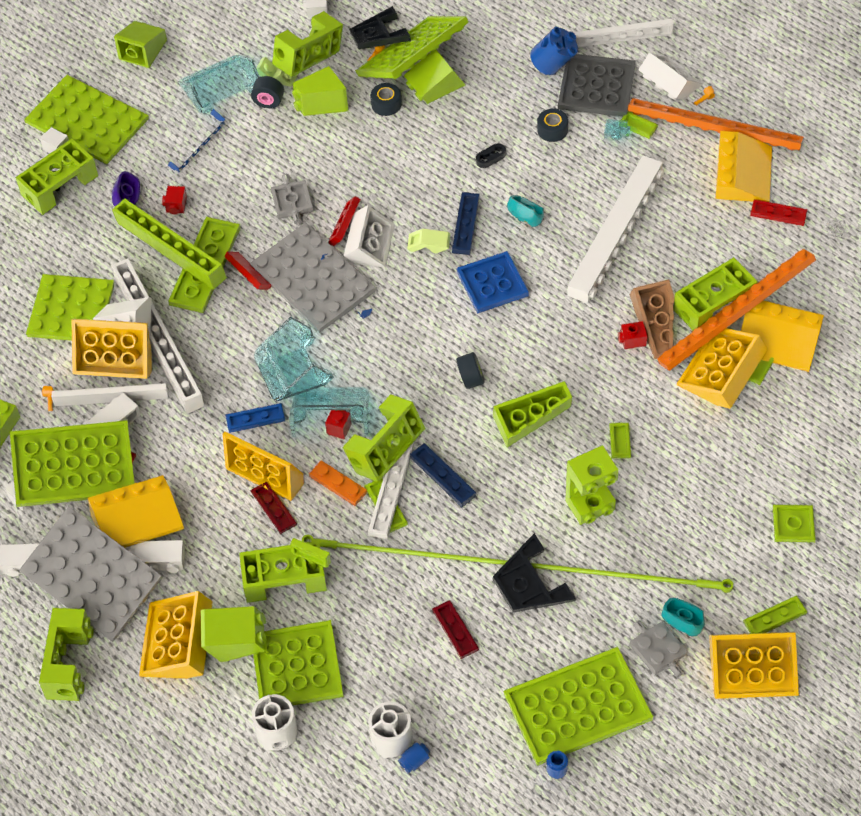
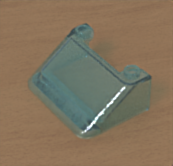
[178,55,259,114]
[254,317,334,401]
[289,387,370,437]

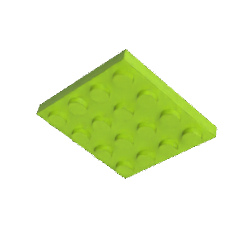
[26,274,115,341]
[253,620,344,706]

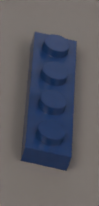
[452,192,480,255]
[410,443,476,508]

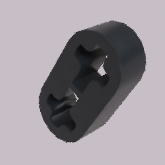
[476,143,506,168]

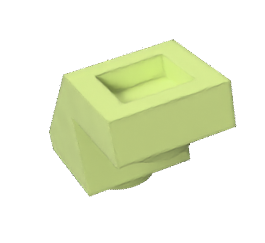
[255,57,298,87]
[407,229,450,253]

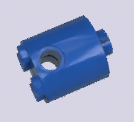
[530,26,578,75]

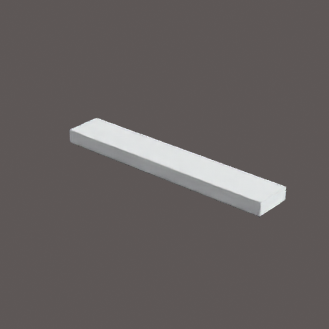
[573,19,674,48]
[52,383,168,406]
[368,441,415,539]

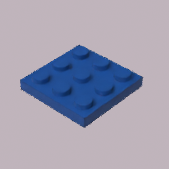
[456,251,529,314]

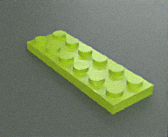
[168,217,241,313]

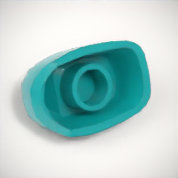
[507,195,544,227]
[661,598,705,637]

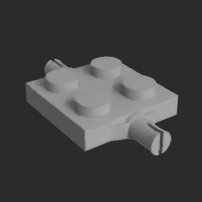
[270,173,313,225]
[629,620,688,678]

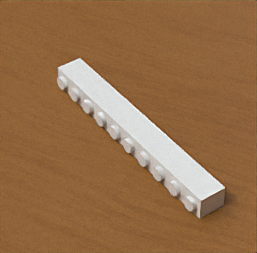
[567,155,664,303]
[111,259,204,414]
[0,540,185,577]

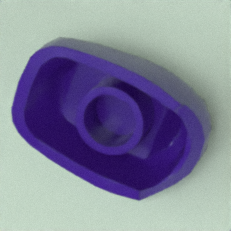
[112,171,140,206]

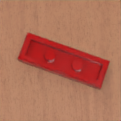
[328,196,361,246]
[750,199,808,226]
[224,251,271,290]

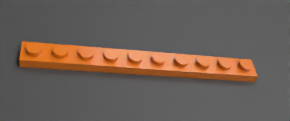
[628,98,804,150]
[657,249,816,371]

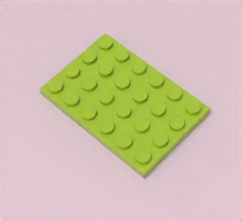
[355,16,469,79]
[24,75,149,164]
[9,420,135,507]
[504,647,653,766]

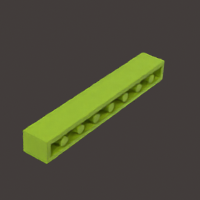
[112,199,227,290]

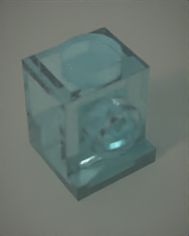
[603,119,630,140]

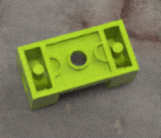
[272,11,343,77]
[15,139,98,215]
[673,257,758,331]
[342,394,426,482]
[565,445,618,525]
[239,540,327,603]
[39,608,94,701]

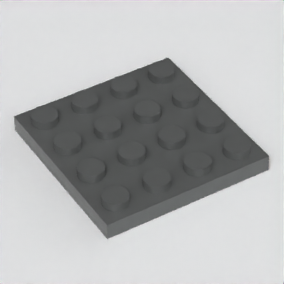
[557,54,636,117]

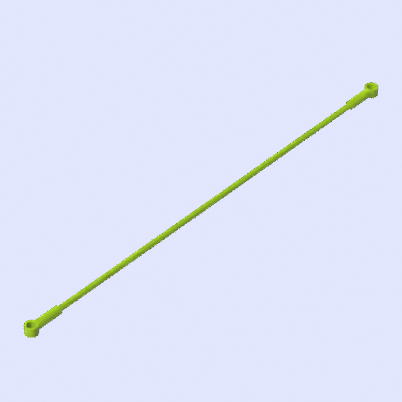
[302,534,733,593]

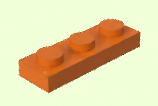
[309,460,367,506]

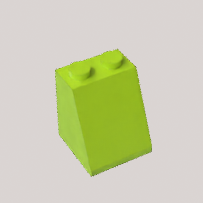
[114,21,167,68]
[404,50,466,104]
[292,66,348,116]
[201,606,267,662]

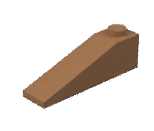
[629,279,674,359]

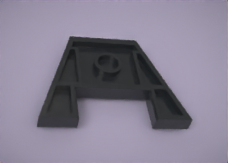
[349,6,411,49]
[492,533,576,613]

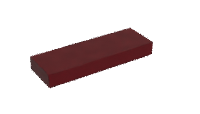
[250,482,297,535]
[432,600,479,659]

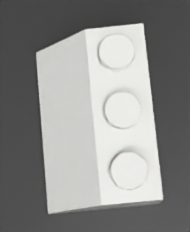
[639,53,702,100]
[344,205,394,267]
[93,297,152,334]

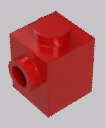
[162,186,187,215]
[618,321,647,349]
[325,407,352,439]

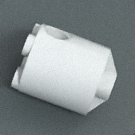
[252,694,297,750]
[368,701,413,758]

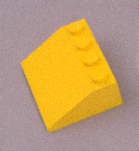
[715,131,772,202]
[741,300,824,372]
[72,319,152,379]
[676,328,768,409]
[222,431,304,501]
[88,475,184,548]
[139,591,213,679]
[709,632,799,699]

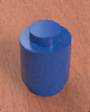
[398,742,430,773]
[546,751,568,779]

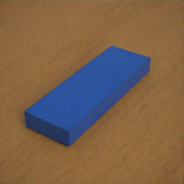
[225,403,285,433]

